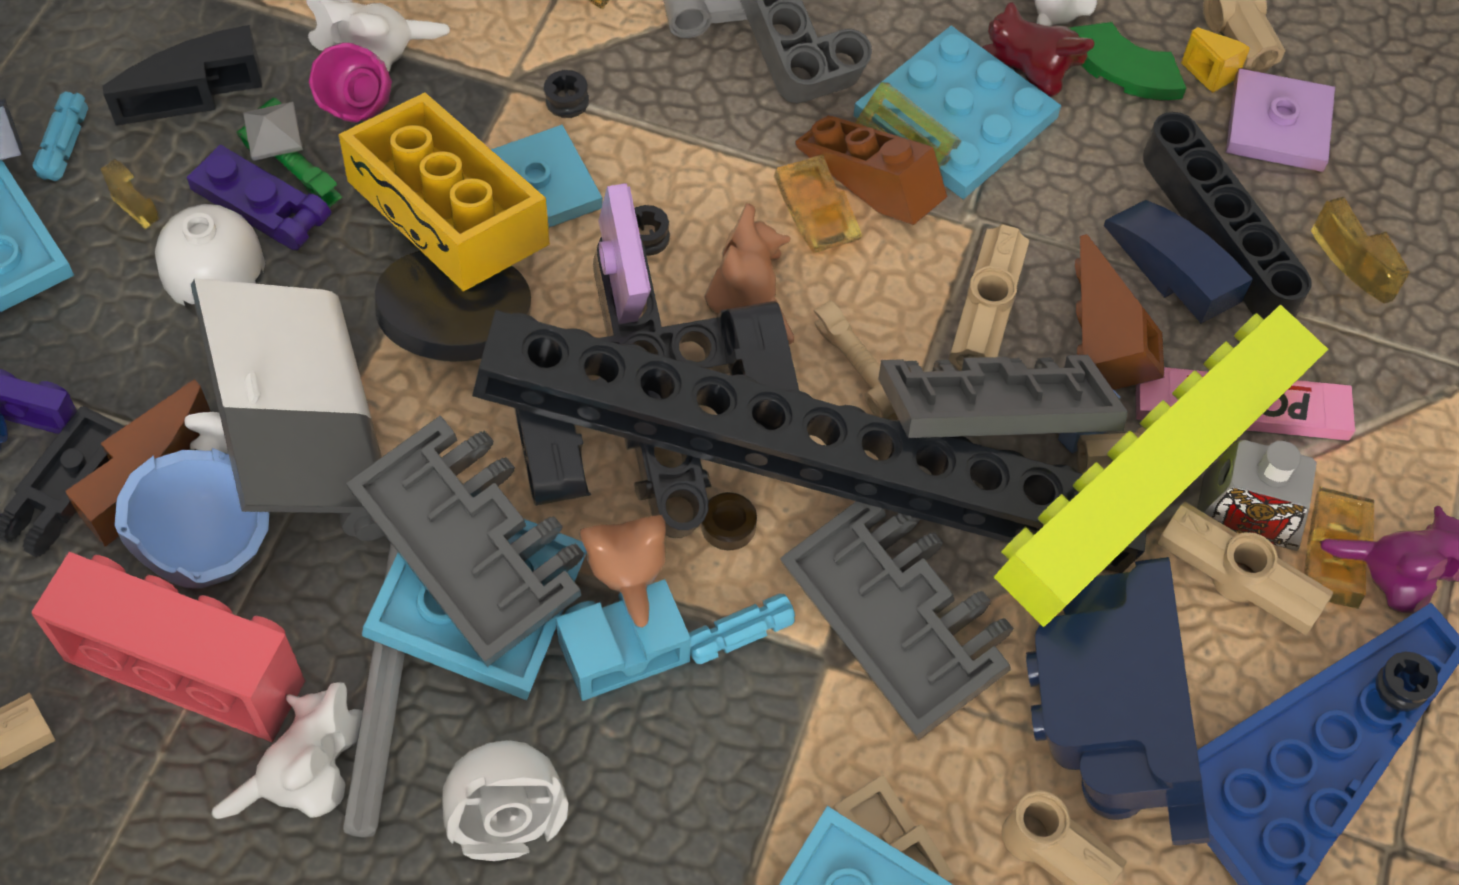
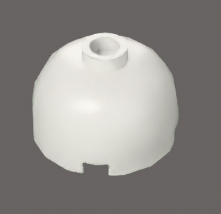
[155,204,265,306]
[442,740,568,861]

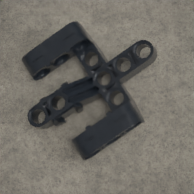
[514,237,799,538]

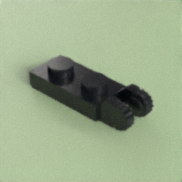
[0,406,125,557]

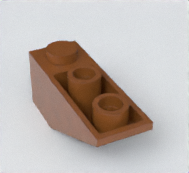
[795,115,947,225]
[1075,234,1165,390]

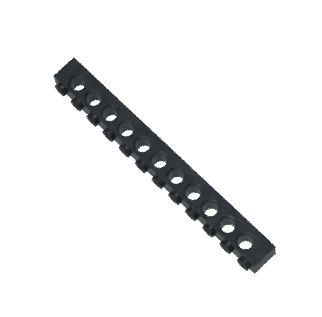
[472,310,1147,573]

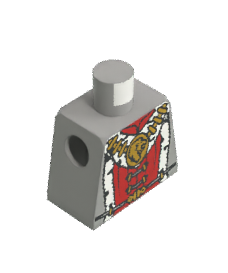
[1197,440,1317,551]

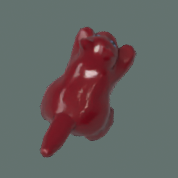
[982,2,1094,97]

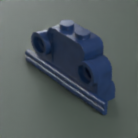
[1026,557,1210,846]

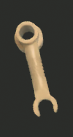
[814,300,895,418]

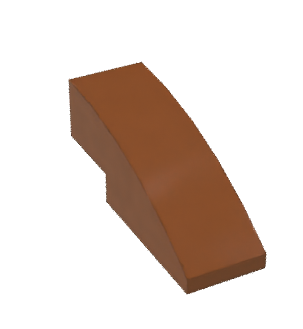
[65,379,211,547]

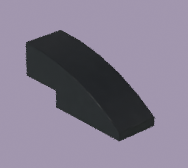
[102,25,263,126]

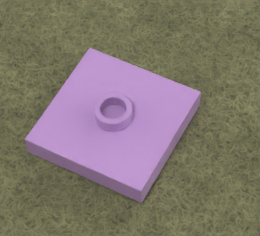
[1226,68,1335,172]
[598,183,651,324]

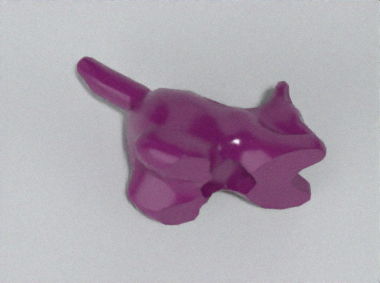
[1320,506,1459,614]

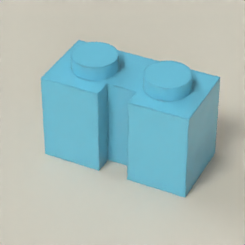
[556,579,691,701]

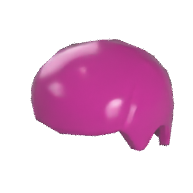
[308,42,392,123]

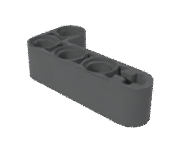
[740,0,872,103]

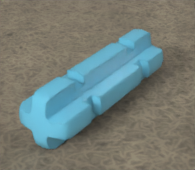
[32,91,88,181]
[689,594,795,664]

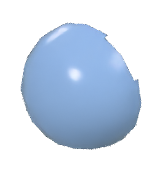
[115,448,269,588]

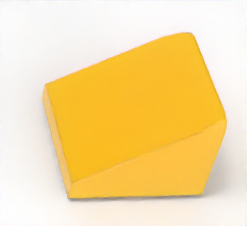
[1181,27,1250,93]

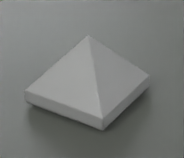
[243,102,303,161]

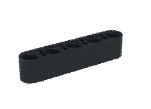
[1143,112,1312,319]

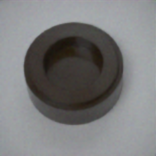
[701,492,757,550]

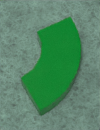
[1068,22,1186,100]

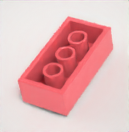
[31,552,305,743]

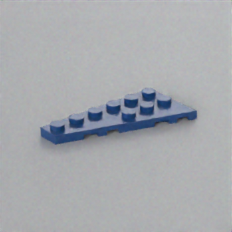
[1197,603,1459,885]

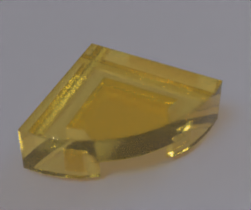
[100,159,159,229]

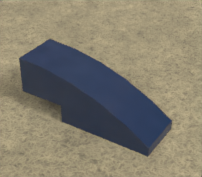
[1104,200,1253,324]

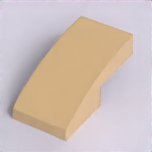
[831,775,955,882]

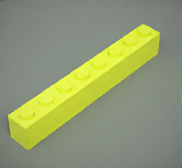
[994,304,1328,627]

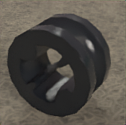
[544,70,589,118]
[634,205,670,256]
[1375,651,1438,712]

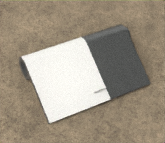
[191,278,384,541]

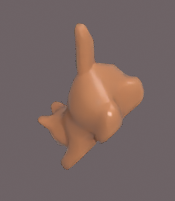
[704,203,794,344]
[579,515,666,628]

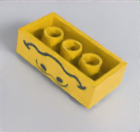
[339,92,550,291]

